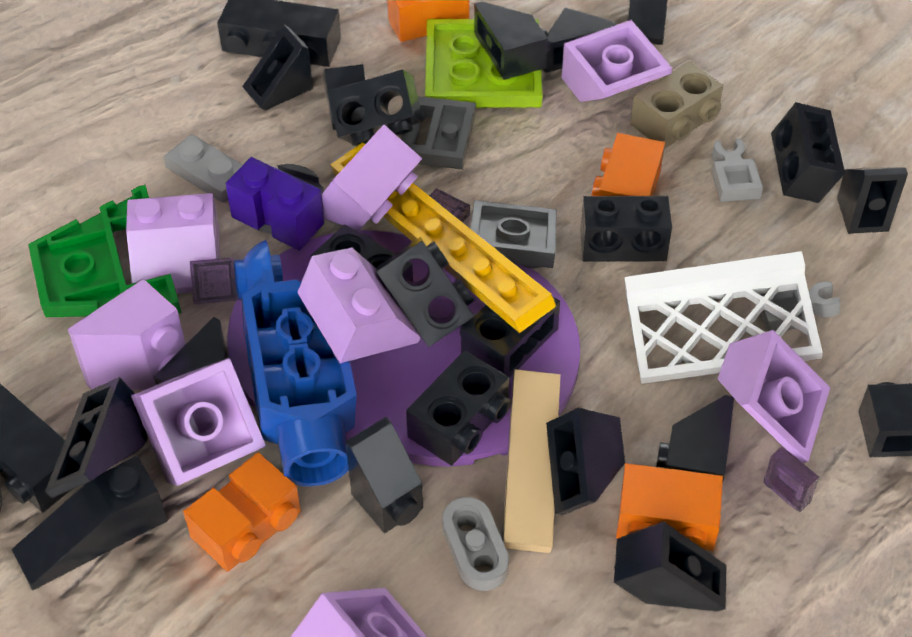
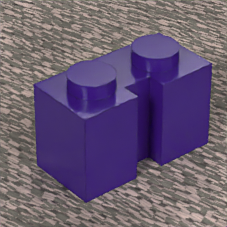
[226,156,324,251]

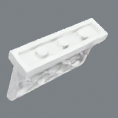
[624,251,823,384]

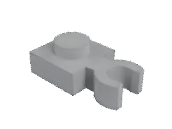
[712,139,763,202]
[756,281,840,331]

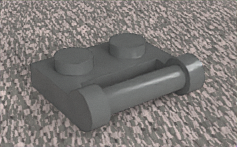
[401,96,476,170]

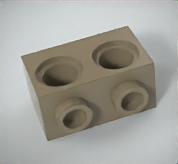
[630,61,723,149]

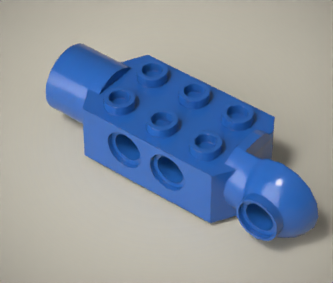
[234,240,357,487]

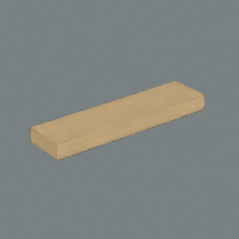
[502,369,561,553]

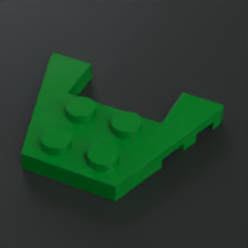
[28,185,182,317]

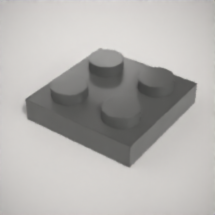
[471,200,557,268]

